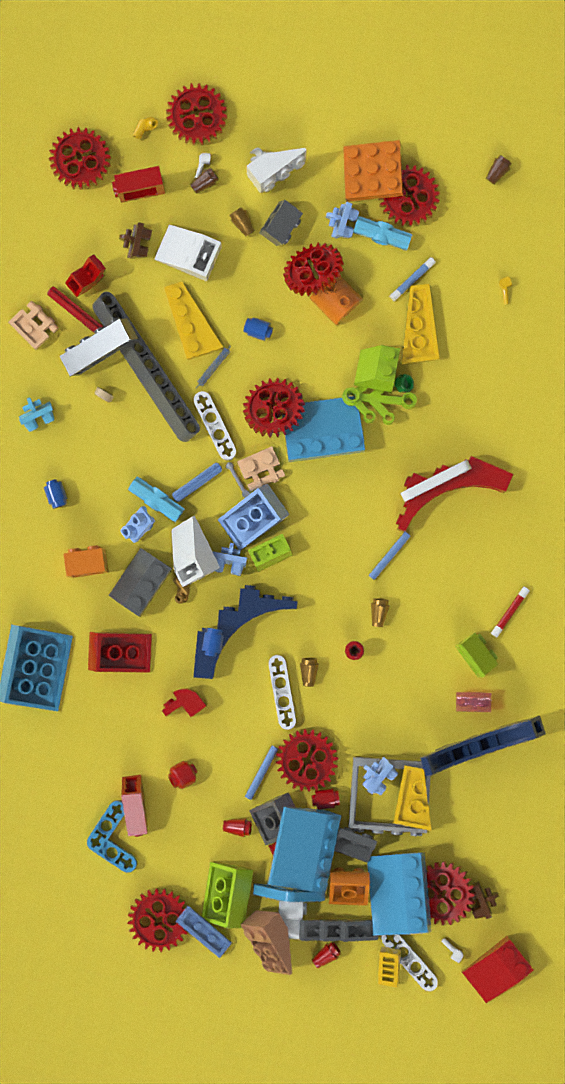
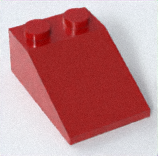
[88,632,152,673]
[462,936,534,1003]

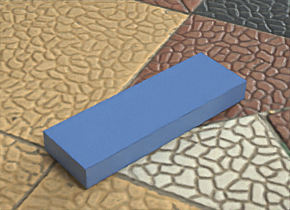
[176,906,232,958]

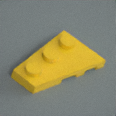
[393,765,432,831]

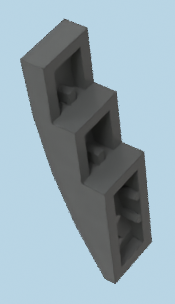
[299,919,378,942]

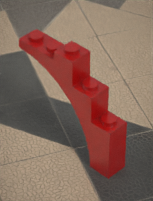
[396,456,513,533]

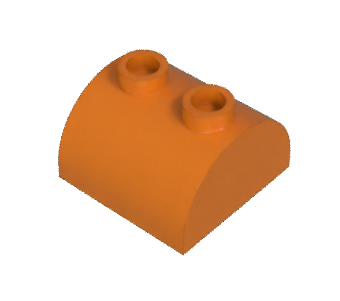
[310,276,363,325]
[329,867,370,905]

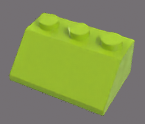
[202,862,253,928]

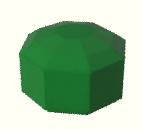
[395,374,414,393]

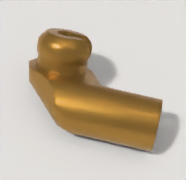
[172,576,190,604]

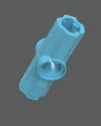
[353,216,412,251]
[128,477,184,522]

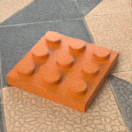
[343,140,403,202]

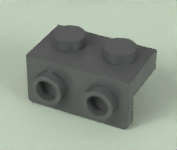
[334,827,377,863]

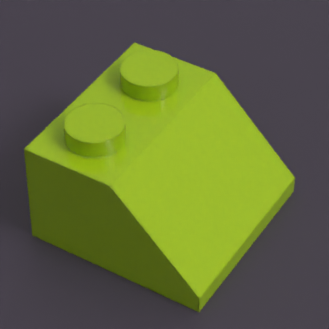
[354,345,400,392]
[455,633,498,678]

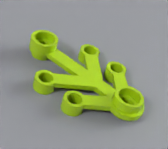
[342,379,417,425]

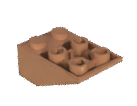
[241,910,292,975]

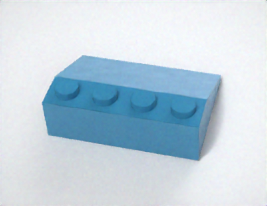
[282,396,365,462]
[0,624,73,711]
[268,807,341,892]
[367,852,432,935]

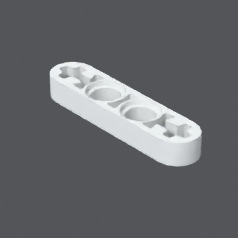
[194,391,236,461]
[400,460,471,502]
[269,655,296,729]
[381,934,438,991]

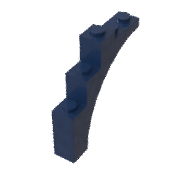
[193,585,297,679]
[420,715,546,777]

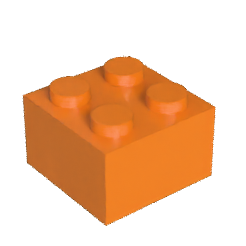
[63,545,109,578]

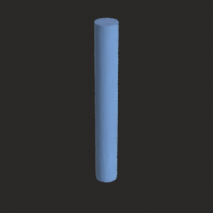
[368,532,411,580]
[245,746,278,800]

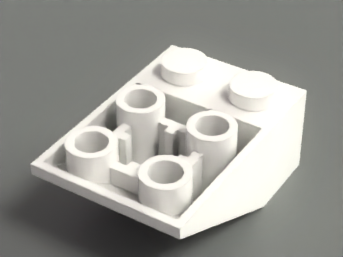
[247,148,307,193]
[154,225,222,282]
[172,516,220,587]

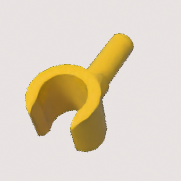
[499,277,512,304]

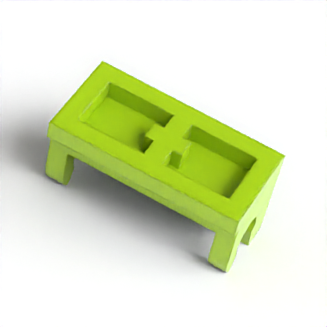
[248,534,292,572]

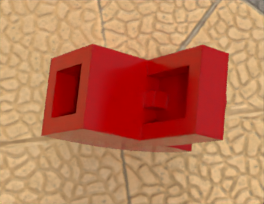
[65,254,106,297]
[161,689,207,717]

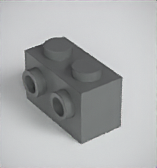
[259,200,303,246]

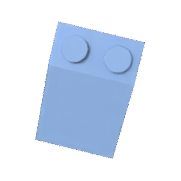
[218,484,290,550]

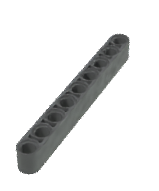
[92,292,200,442]

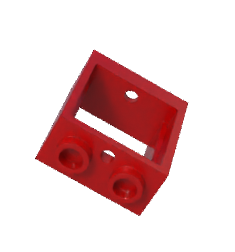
[112,166,165,203]

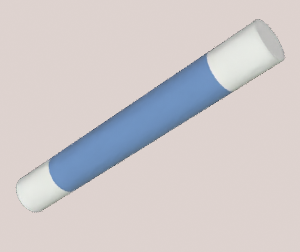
[390,257,436,301]

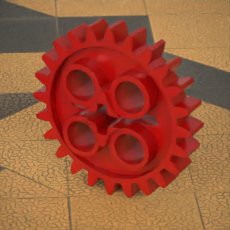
[166,83,227,146]
[49,127,111,190]
[378,164,440,227]
[283,242,344,297]
[243,378,305,438]
[276,729,338,792]
[426,861,476,926]
[127,888,188,952]

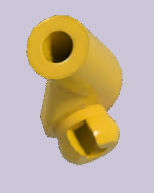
[132,117,158,140]

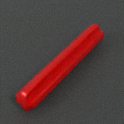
[47,286,104,333]

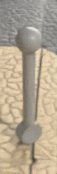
[226,462,250,498]

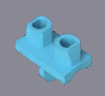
[19,398,54,432]

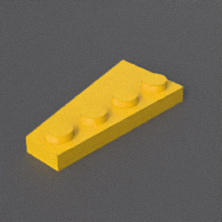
[164,282,223,360]
[401,284,440,365]

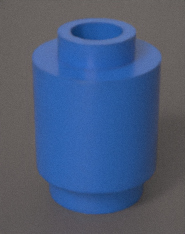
[243,317,273,341]
[43,479,67,509]
[202,628,224,657]

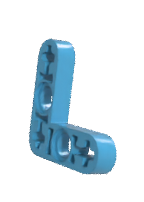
[87,800,137,872]
[253,884,326,902]

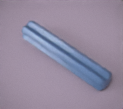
[172,463,222,502]

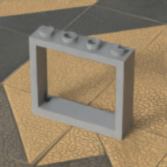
[349,757,430,836]

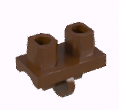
[119,222,152,259]
[470,881,499,919]

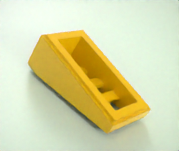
[378,946,401,987]

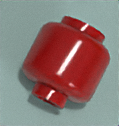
[168,761,198,790]

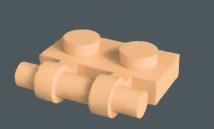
[9,301,59,350]
[237,447,285,491]

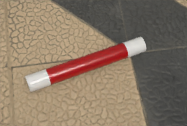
[491,586,530,638]

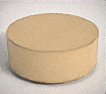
[94,387,114,403]

